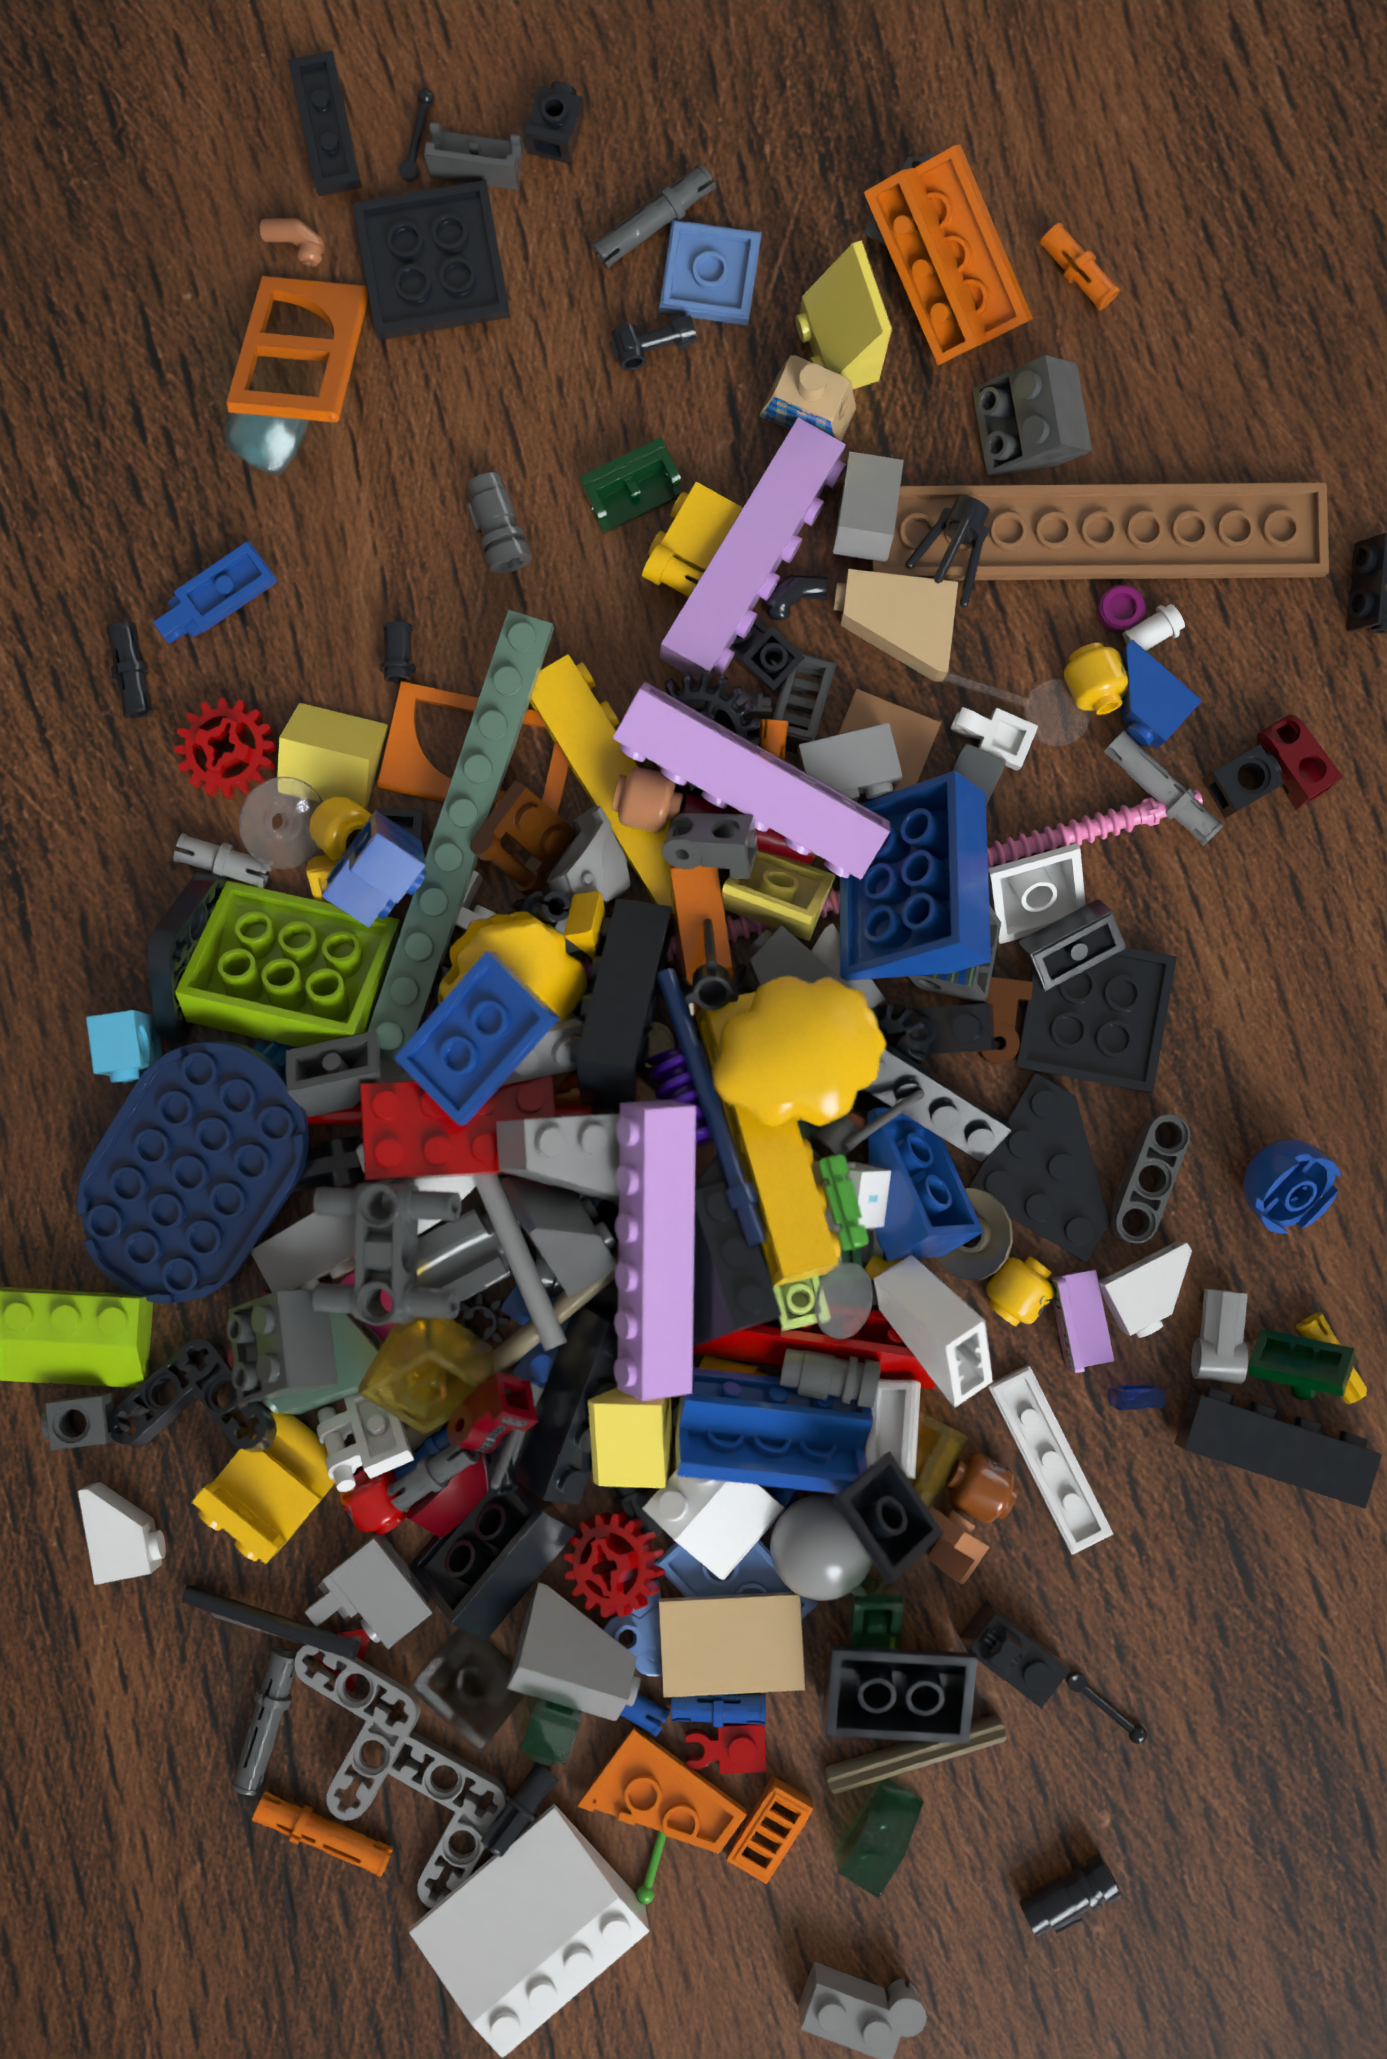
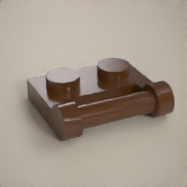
[470,780,577,896]

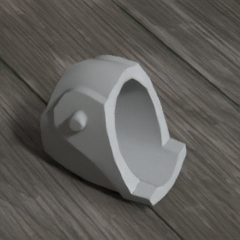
[547,806,630,906]

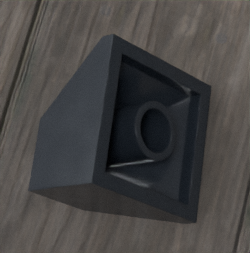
[833,1451,944,1584]

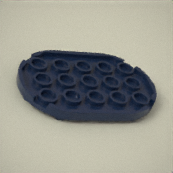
[76,1040,309,1304]

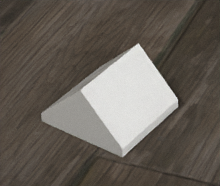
[988,843,1086,944]

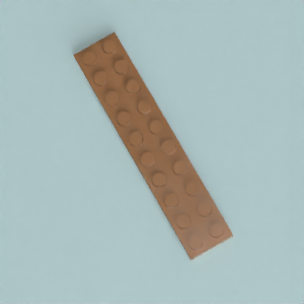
[871,483,1329,580]

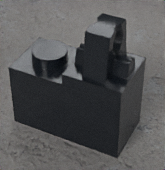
[959,1600,1070,1709]

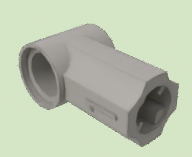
[1191,1288,1248,1384]

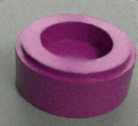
[1097,585,1145,633]

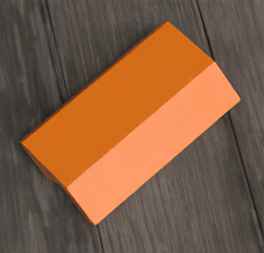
[864,144,1033,365]

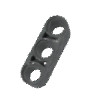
[1108,1114,1191,1244]

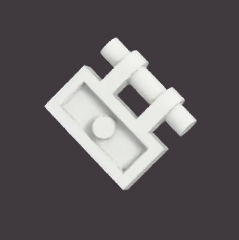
[316,1382,414,1492]

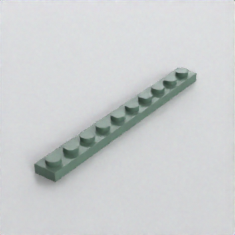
[367,610,554,1064]

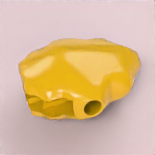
[438,911,587,1022]
[712,976,886,1126]

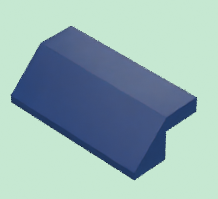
[675,1367,873,1494]

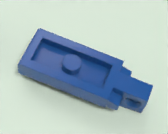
[153,541,278,644]

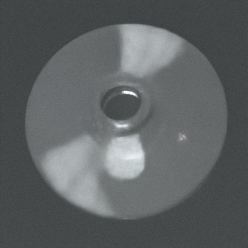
[239,777,323,869]

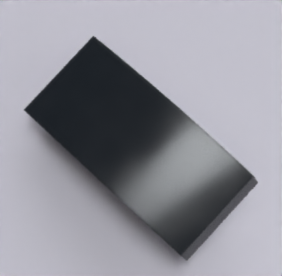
[729,617,805,692]

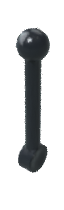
[400,88,435,182]
[1067,1671,1147,1744]

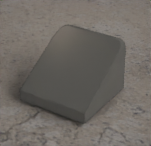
[951,743,1007,806]

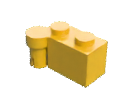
[642,482,743,598]

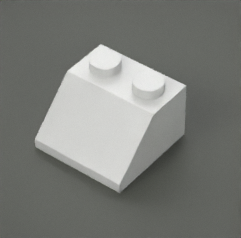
[642,1470,786,1580]

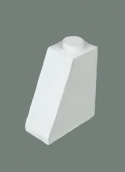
[874,1254,993,1407]

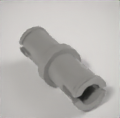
[173,833,272,889]

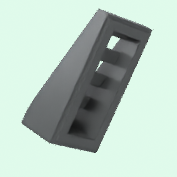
[772,654,837,753]

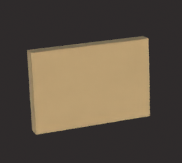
[659,1591,805,1697]

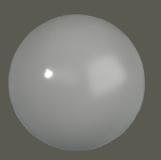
[770,1494,872,1601]

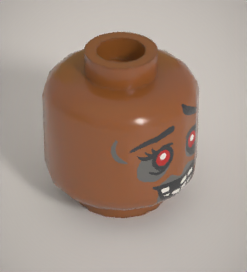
[945,1453,1018,1523]

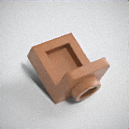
[928,1506,989,1584]

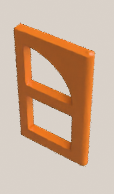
[227,276,369,422]
[377,681,569,815]

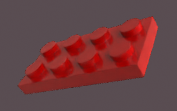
[360,1075,555,1182]

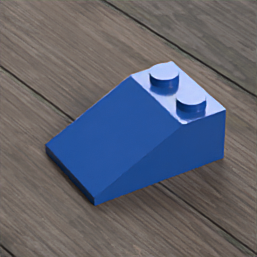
[867,1108,984,1261]

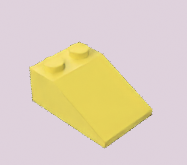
[795,240,892,389]

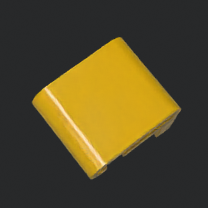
[192,1411,335,1564]

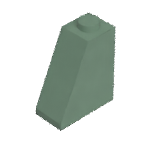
[262,1312,408,1415]

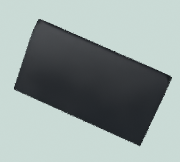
[1019,900,1126,991]

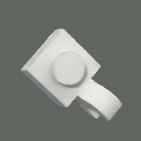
[950,707,1038,771]

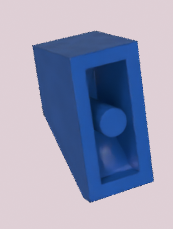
[1120,640,1202,750]

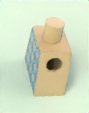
[760,355,856,442]

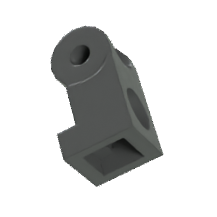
[662,813,758,879]

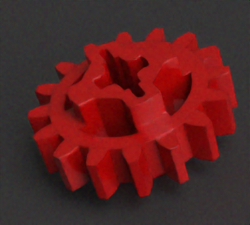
[174,698,278,800]
[564,1511,665,1618]

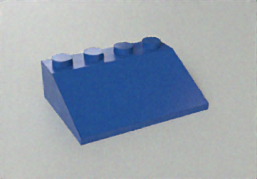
[840,771,991,981]

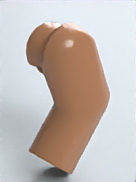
[260,218,325,267]

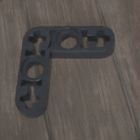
[147,871,226,1042]
[108,1338,277,1453]

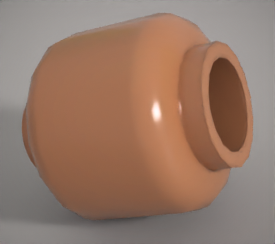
[612,766,683,833]

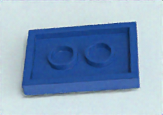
[394,951,560,1125]

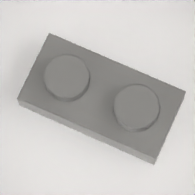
[501,1018,585,1086]

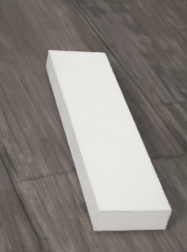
[987,1364,1113,1555]

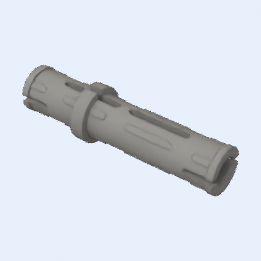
[1104,730,1224,846]

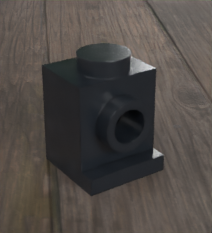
[524,82,584,164]

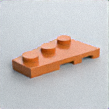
[577,1725,747,1854]

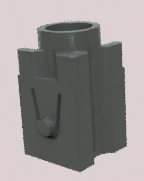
[408,1207,512,1329]

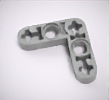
[294,1645,421,1820]
[382,1731,507,1908]

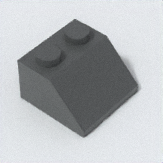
[500,1176,617,1297]

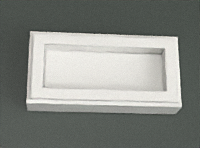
[866,1379,921,1478]

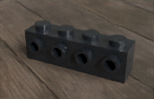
[514,1304,618,1505]
[1174,1386,1382,1509]

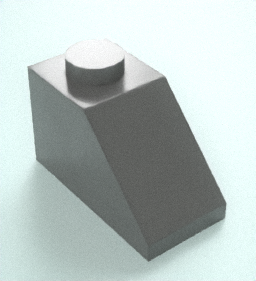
[286,1031,381,1117]

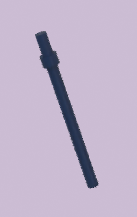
[656,968,767,1246]

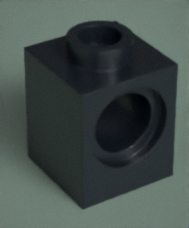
[1202,744,1284,818]

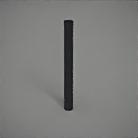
[182,1585,360,1660]

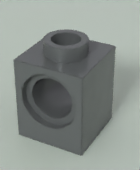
[41,1391,116,1451]

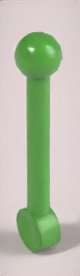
[636,1831,667,1904]

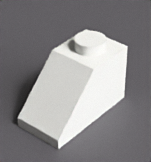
[1098,1241,1192,1338]
[78,1482,166,1585]

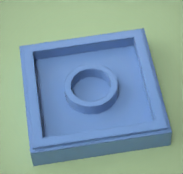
[659,220,761,326]

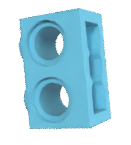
[86,1010,163,1084]

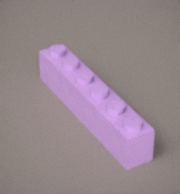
[659,417,847,682]
[612,682,890,879]
[614,1100,696,1401]

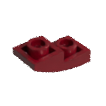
[405,1450,488,1539]

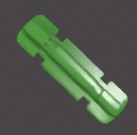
[818,1154,869,1250]

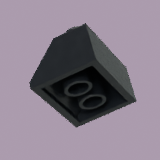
[693,1180,782,1347]
[408,1481,577,1641]
[823,1645,977,1744]

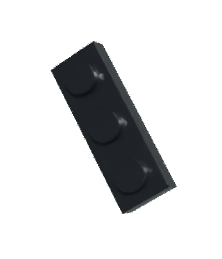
[289,51,362,196]

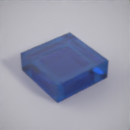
[1108,1384,1166,1410]

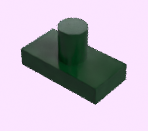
[1248,1329,1355,1400]

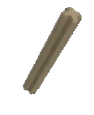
[825,1714,1007,1794]

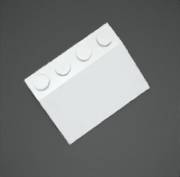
[409,1804,650,2058]

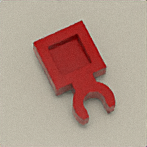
[685,1723,767,1774]

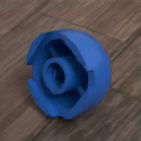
[1242,1139,1341,1234]

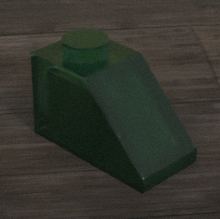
[847,1579,904,1649]
[520,1697,583,1765]
[834,1778,924,1899]

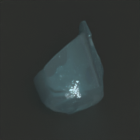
[224,394,319,476]

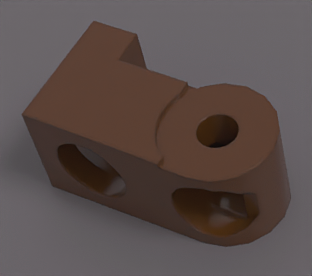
[977,977,1033,1064]

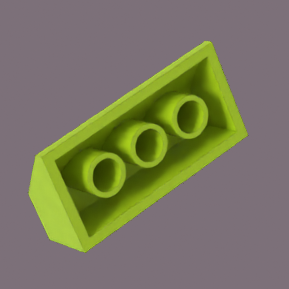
[0,1287,153,1388]

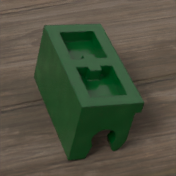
[579,437,683,535]

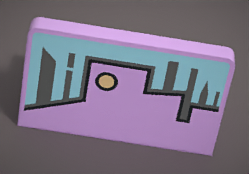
[1048,1269,1114,1373]

